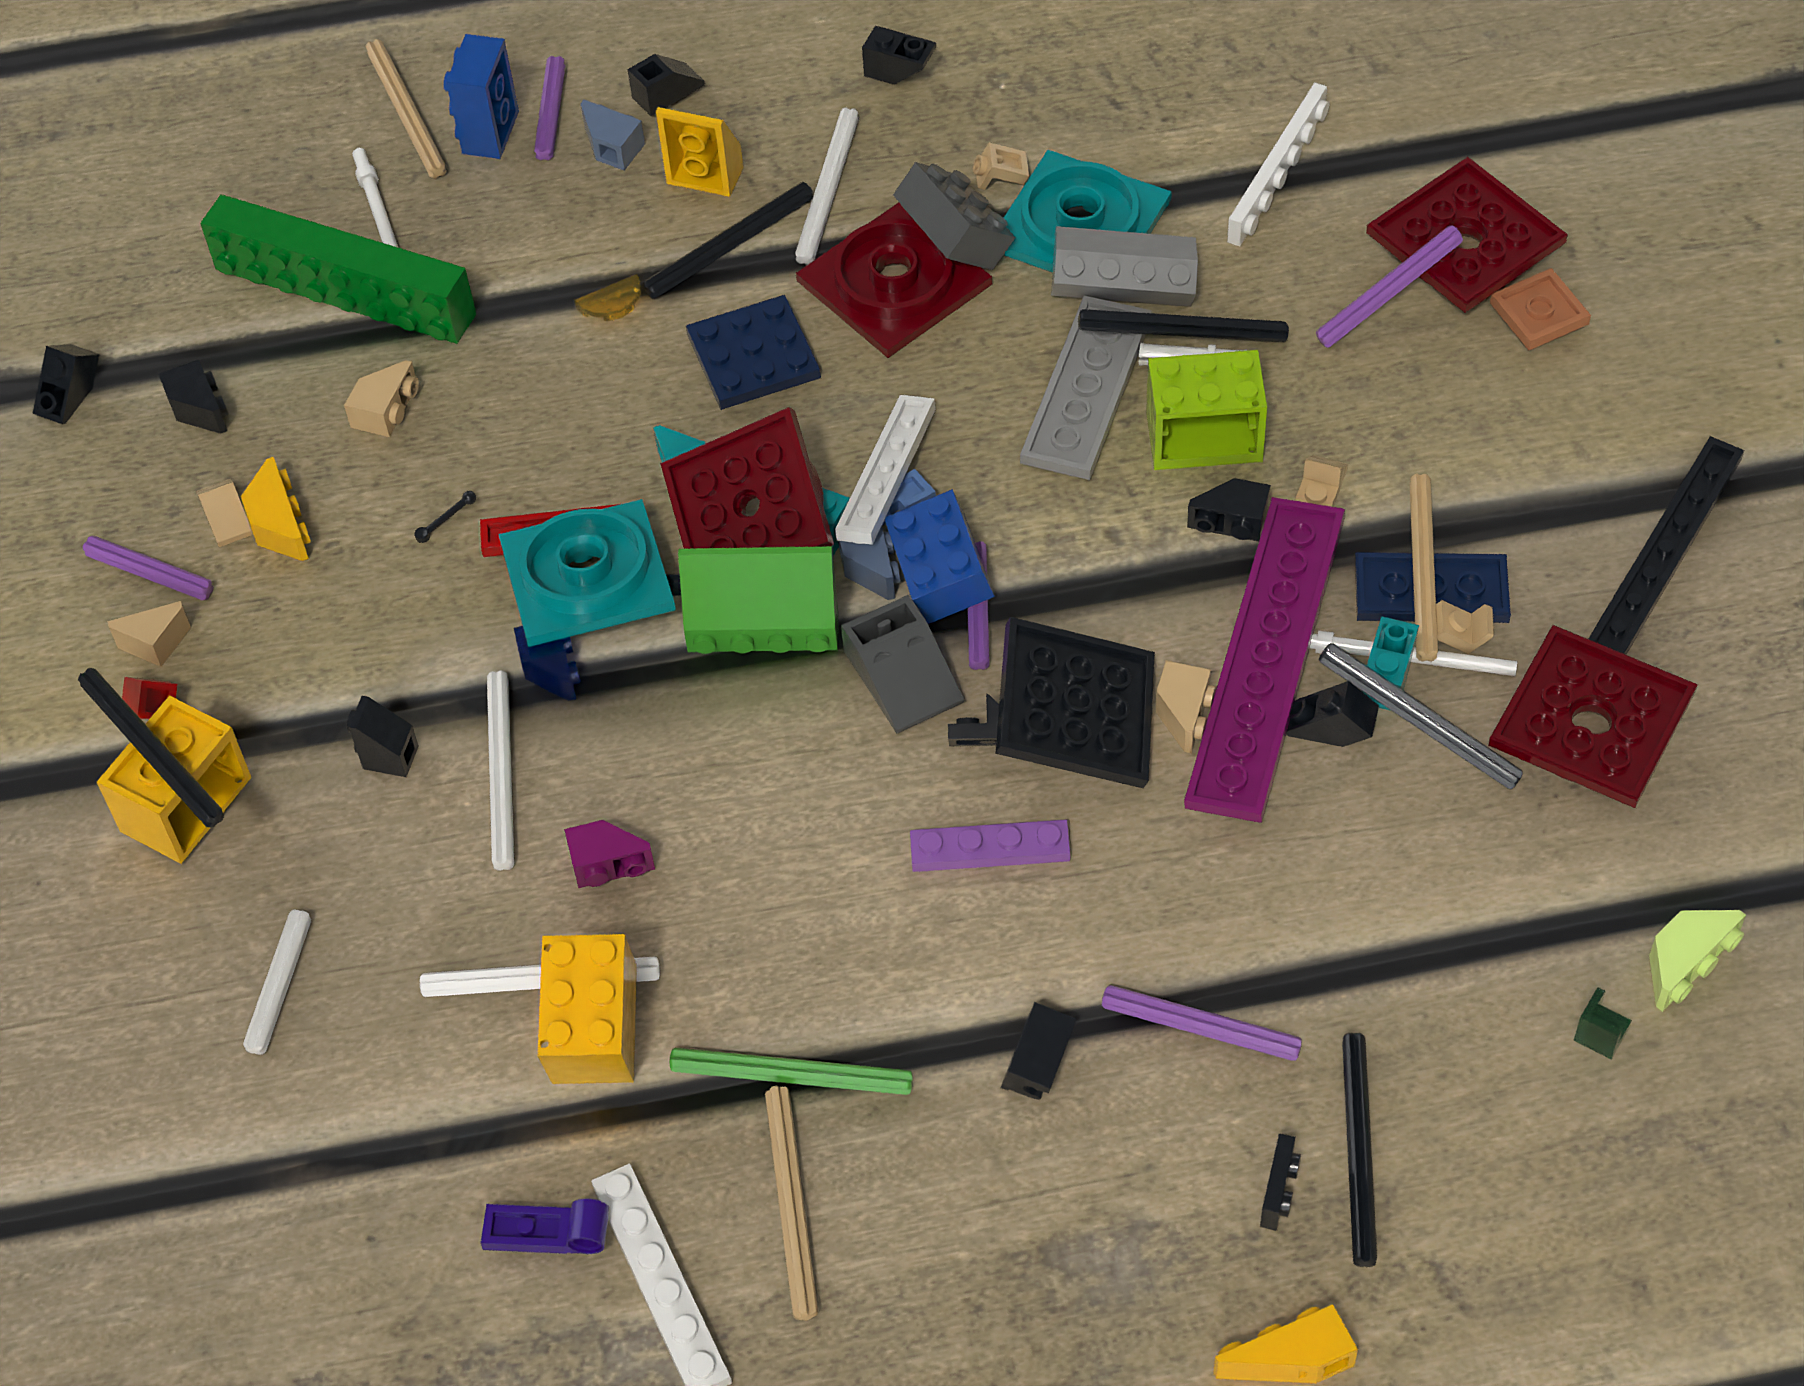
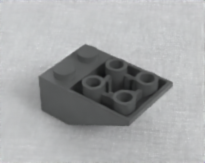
[841,595,964,734]

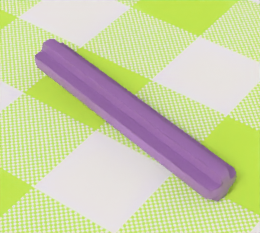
[534,56,565,161]
[83,536,214,600]
[968,541,989,670]

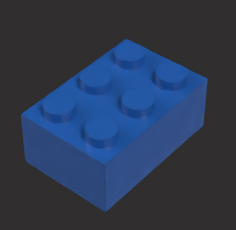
[444,34,519,159]
[885,489,995,624]

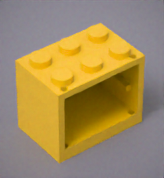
[97,695,252,864]
[538,934,637,1084]

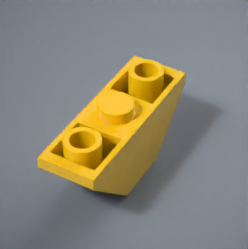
[241,457,311,561]

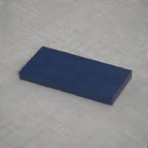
[1355,552,1511,623]

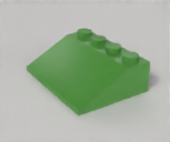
[678,546,839,654]

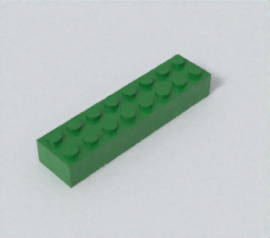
[200,194,476,344]

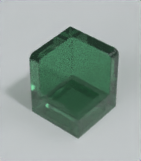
[1574,987,1632,1060]

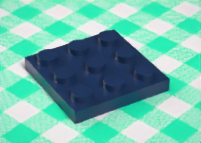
[686,294,821,410]

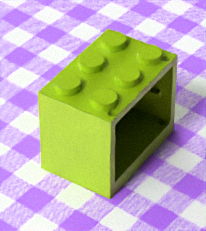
[1146,350,1267,470]

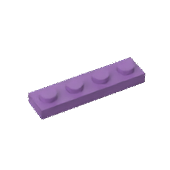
[910,820,1070,872]

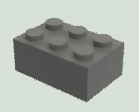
[893,162,1016,270]

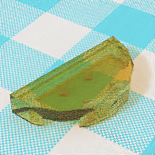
[574,274,642,321]

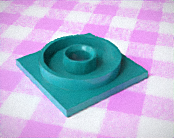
[1004,150,1172,273]
[499,499,676,647]

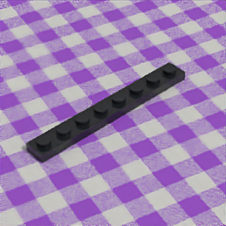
[1588,436,1745,655]

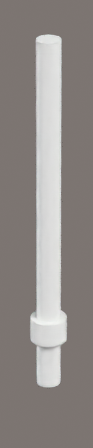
[352,148,399,248]
[1310,631,1517,676]

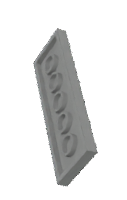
[1020,295,1152,480]

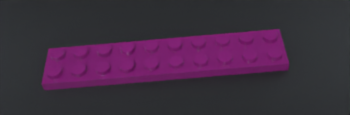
[1184,497,1345,823]

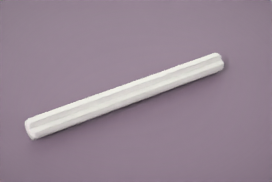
[795,107,859,265]
[487,671,514,871]
[420,957,660,997]

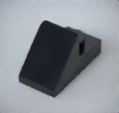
[948,693,999,747]

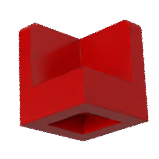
[122,677,177,719]

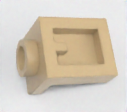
[973,142,1029,190]
[1436,600,1494,654]

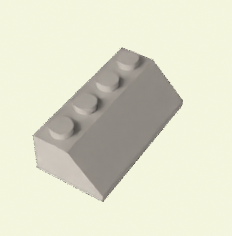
[1051,226,1198,307]

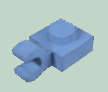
[882,469,936,525]

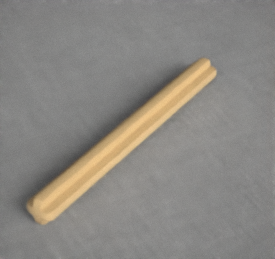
[366,39,447,179]
[1410,473,1438,662]
[765,1086,818,1321]

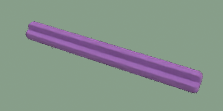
[1316,225,1463,347]
[1102,985,1302,1061]

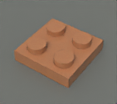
[1490,268,1591,351]

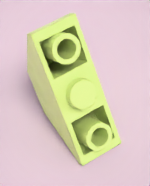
[1649,910,1746,1012]

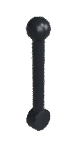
[414,491,476,543]

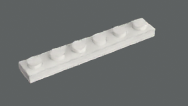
[1227,82,1329,247]
[835,395,935,545]
[591,1163,732,1386]

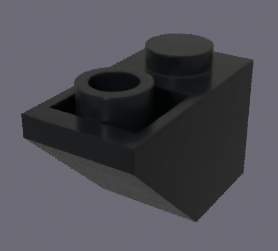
[862,25,936,85]
[627,54,705,116]
[32,344,100,424]
[158,359,229,434]
[1187,478,1271,542]
[1286,681,1379,747]
[347,696,419,777]

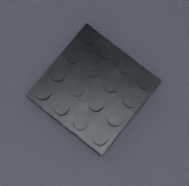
[995,617,1155,788]

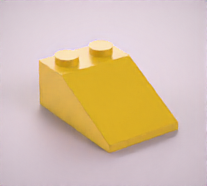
[656,107,743,197]

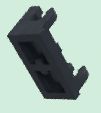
[1000,1002,1076,1100]

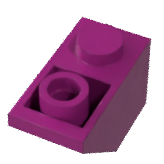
[564,820,655,888]

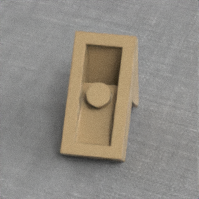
[1295,455,1348,507]

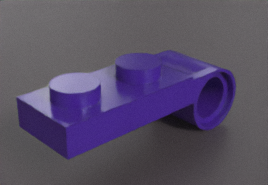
[481,1199,609,1254]

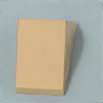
[196,479,253,547]
[107,601,191,667]

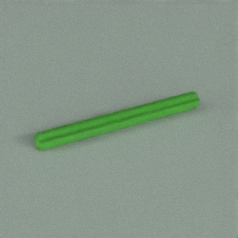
[669,1048,913,1095]

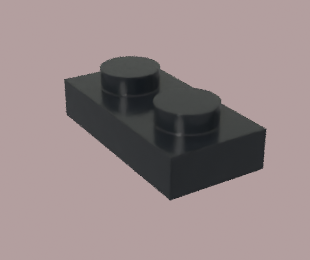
[1260,1133,1301,1231]

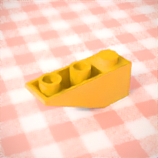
[1213,1304,1358,1384]

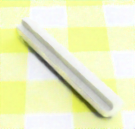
[243,909,311,1055]

